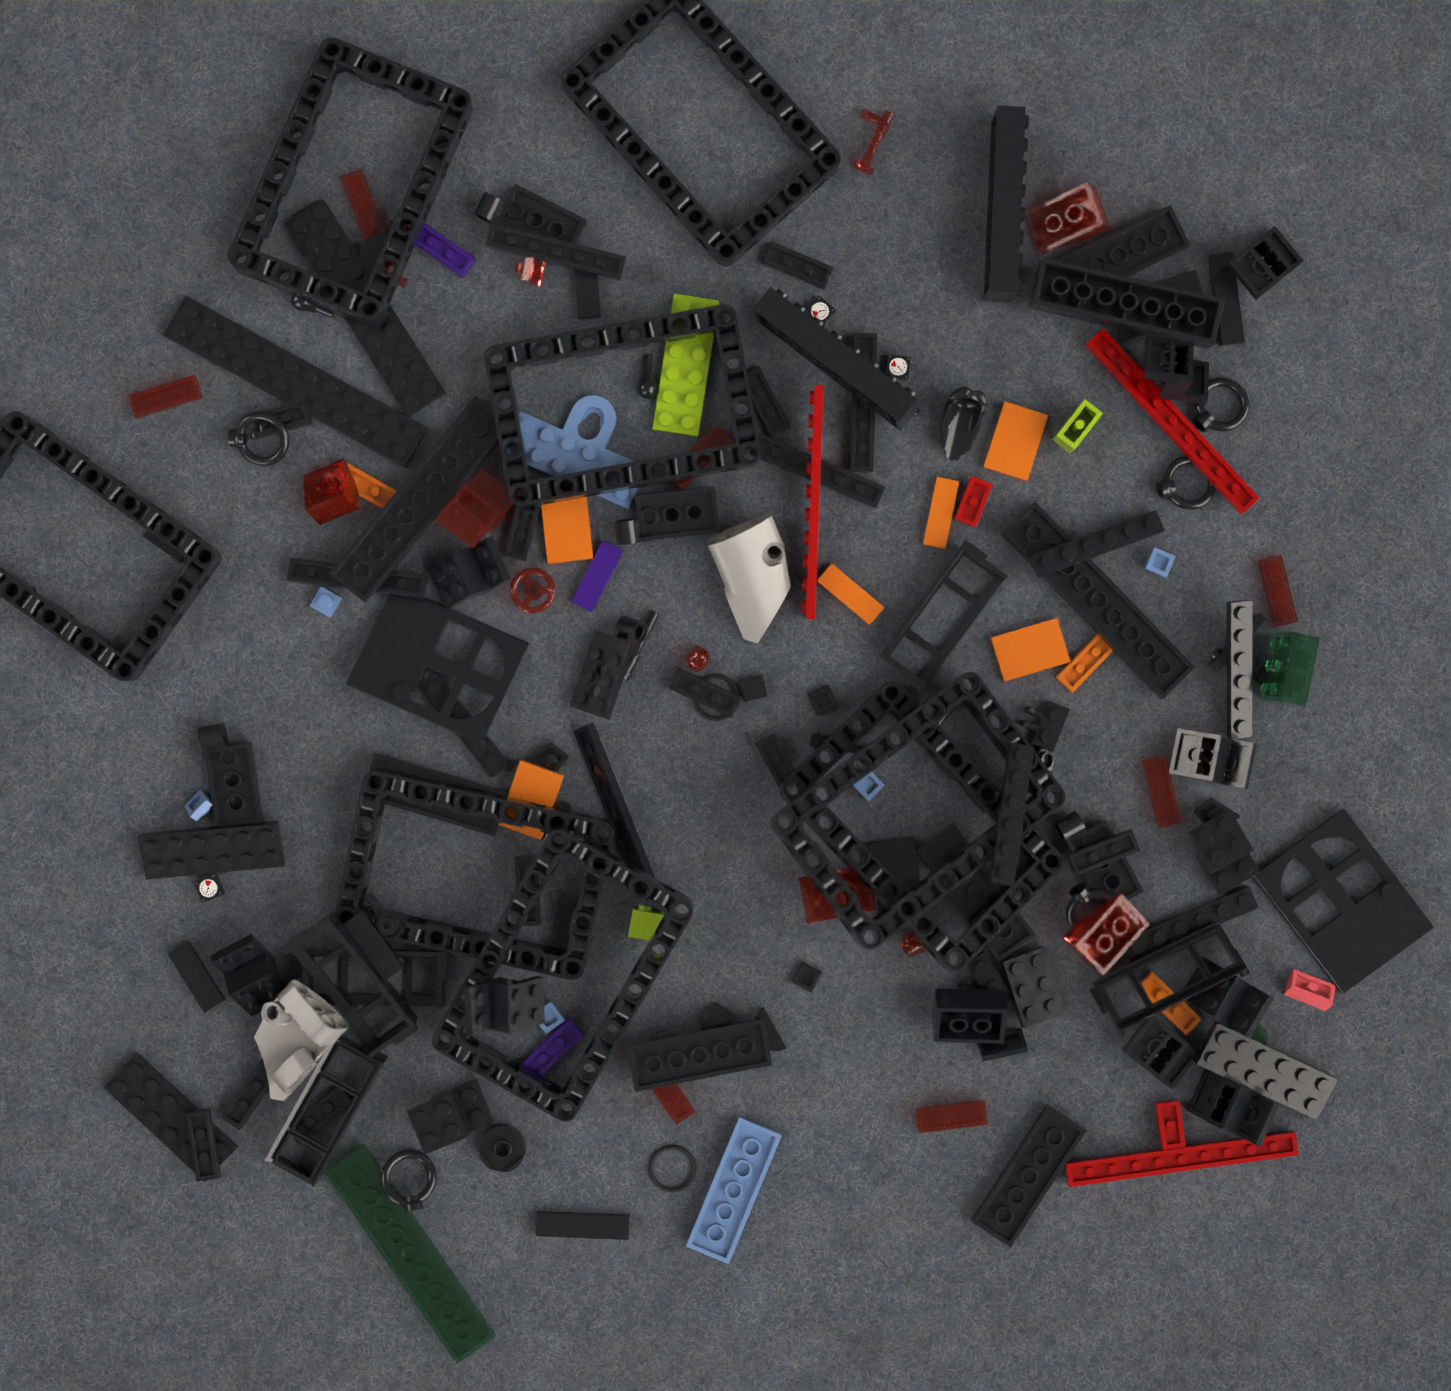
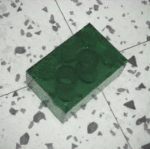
[1261,632,1320,707]

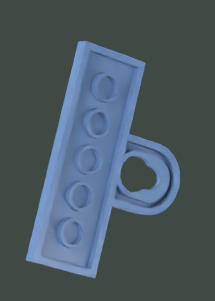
[507,395,638,510]

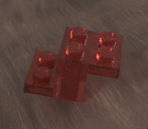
[436,468,518,549]

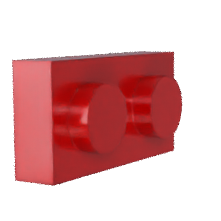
[954,476,993,528]
[1154,1099,1186,1150]

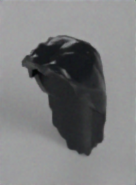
[939,387,987,461]

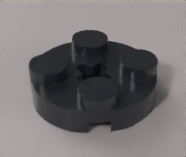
[479,1124,526,1172]

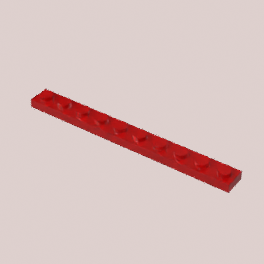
[1085,328,1260,515]
[801,385,824,619]
[1065,1130,1299,1187]

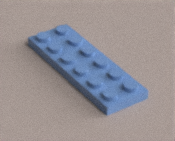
[686,1116,782,1264]

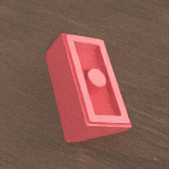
[1283,969,1336,1011]

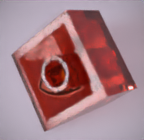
[303,459,360,525]

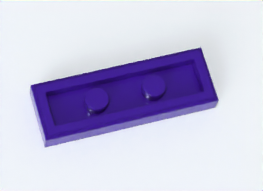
[415,224,476,278]
[571,541,624,612]
[520,1017,585,1076]

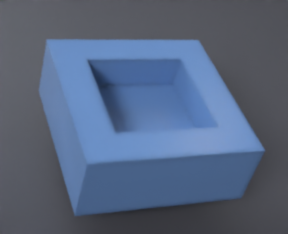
[1144,547,1176,578]
[310,586,342,618]
[853,772,885,801]
[184,789,213,821]
[540,1001,565,1034]

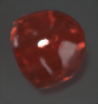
[685,645,711,672]
[901,933,925,957]

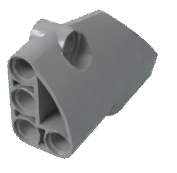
[708,514,791,643]
[254,980,348,1101]

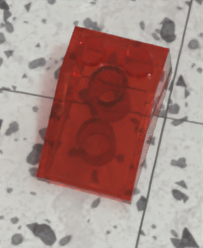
[1025,182,1111,255]
[798,866,875,924]
[1062,893,1150,975]

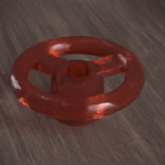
[510,567,556,614]

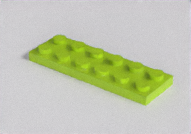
[653,294,719,438]

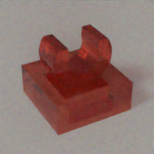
[515,257,545,286]

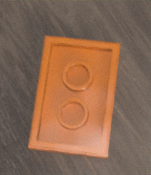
[983,401,1048,482]
[541,492,594,564]
[990,618,1070,682]
[498,759,564,840]

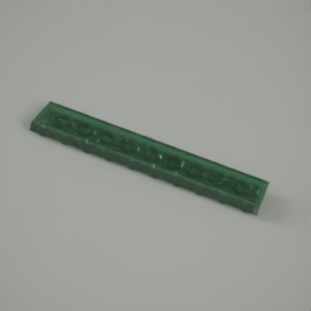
[325,1144,496,1364]

